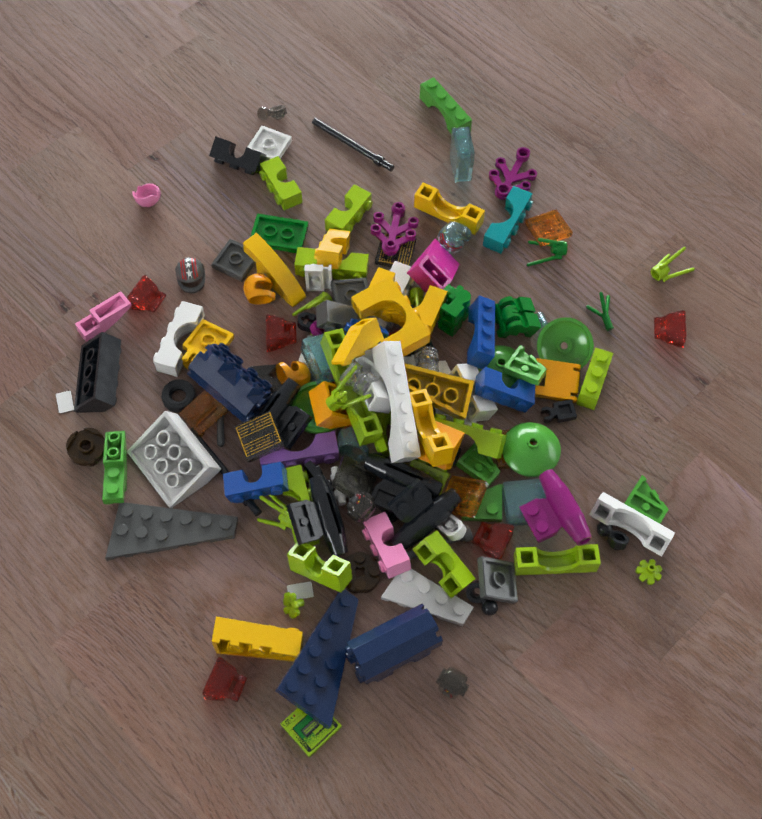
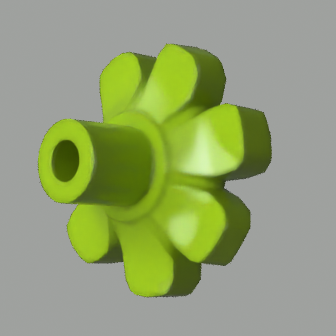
[636,559,662,585]
[283,592,305,619]

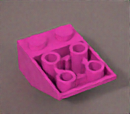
[407,238,460,293]

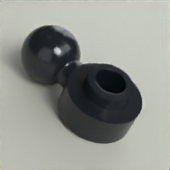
[597,522,629,550]
[466,581,498,616]

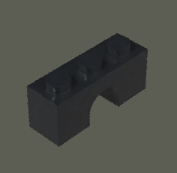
[209,136,267,176]

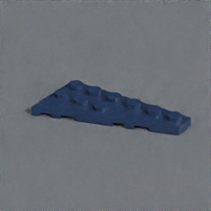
[275,589,359,729]

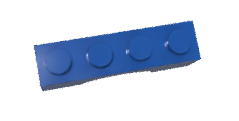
[467,295,495,369]

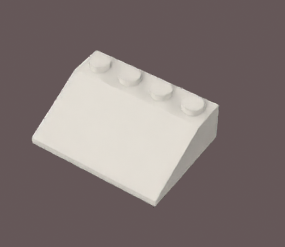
[127,411,221,508]

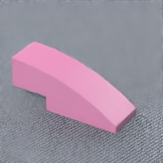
[75,291,131,342]

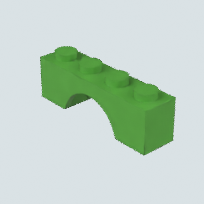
[420,77,472,140]

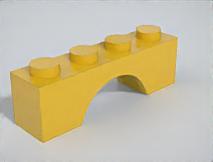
[414,182,485,235]
[410,389,453,467]

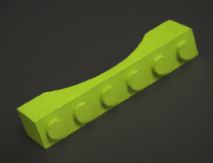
[320,328,383,446]

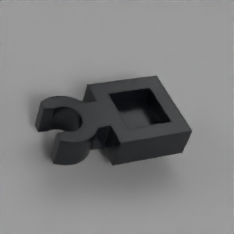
[541,399,577,423]

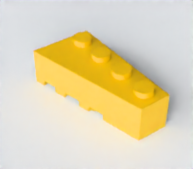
[404,363,474,420]
[211,616,304,662]

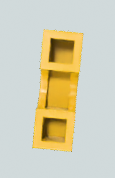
[314,228,350,269]

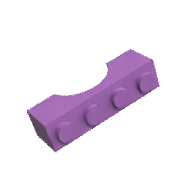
[257,431,339,470]

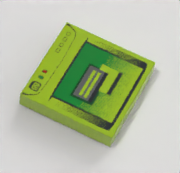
[280,708,342,758]

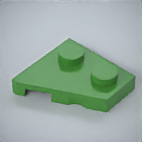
[503,345,546,386]
[456,443,500,488]
[624,475,669,524]
[461,484,502,523]

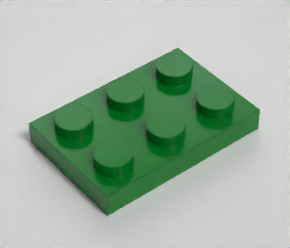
[250,213,309,253]

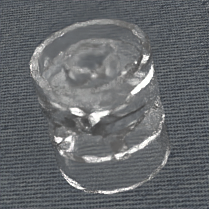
[414,347,439,372]
[339,360,377,396]

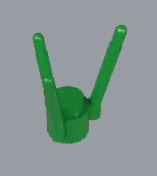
[526,238,568,266]

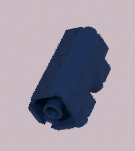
[187,343,272,423]
[344,604,443,685]

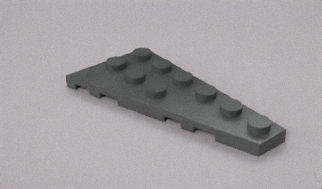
[105,502,238,561]

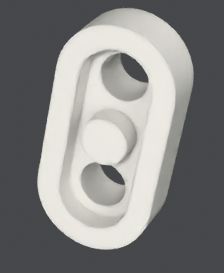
[437,514,466,541]

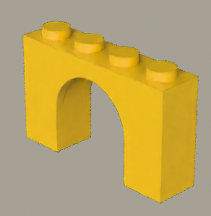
[368,267,447,336]
[351,276,431,357]

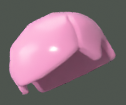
[132,184,161,207]

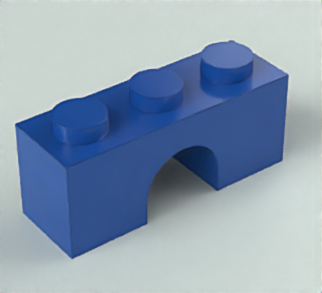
[475,367,535,413]
[223,462,289,503]

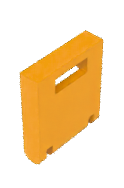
[535,358,581,403]

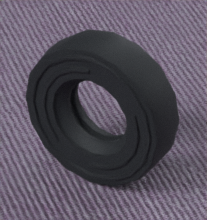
[161,379,196,413]

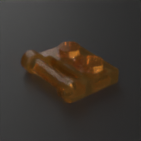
[179,390,229,437]

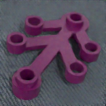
[489,147,537,200]
[370,202,419,256]

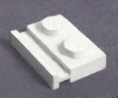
[305,264,332,291]

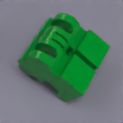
[438,284,471,337]
[495,296,541,338]

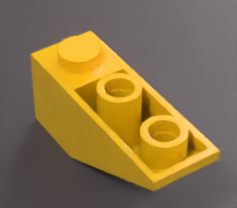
[331,318,384,366]

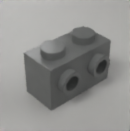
[316,300,358,333]

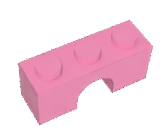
[362,512,411,579]

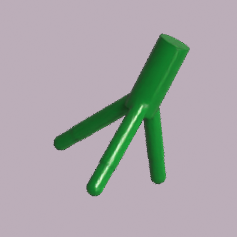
[586,292,614,331]

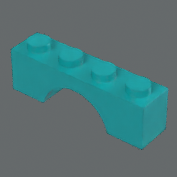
[482,186,533,254]

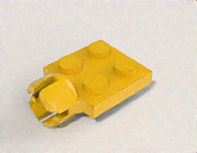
[182,319,234,371]

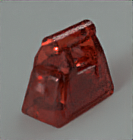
[126,275,166,313]
[654,310,686,348]
[266,314,297,352]
[472,522,514,560]
[202,657,248,702]

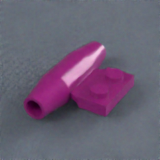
[519,469,592,546]

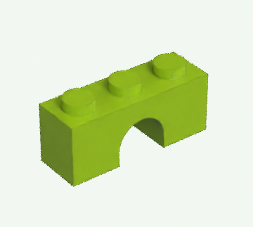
[259,156,303,210]
[325,184,373,233]
[576,347,613,410]
[412,530,476,598]
[287,543,353,593]

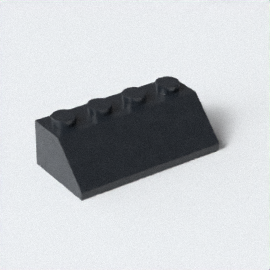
[74,332,122,413]

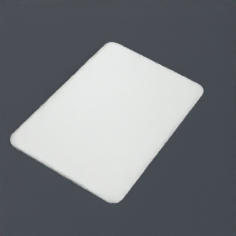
[56,391,74,413]
[287,582,314,600]

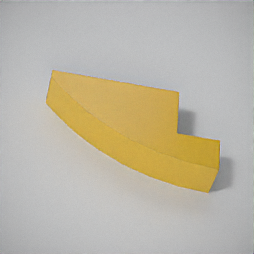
[243,233,306,307]

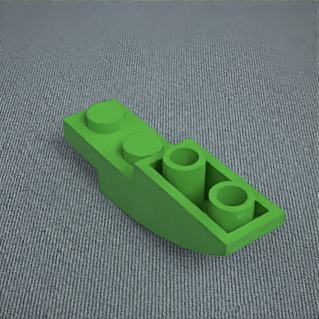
[102,431,127,504]

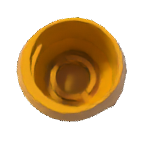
[243,273,276,305]
[276,361,311,386]

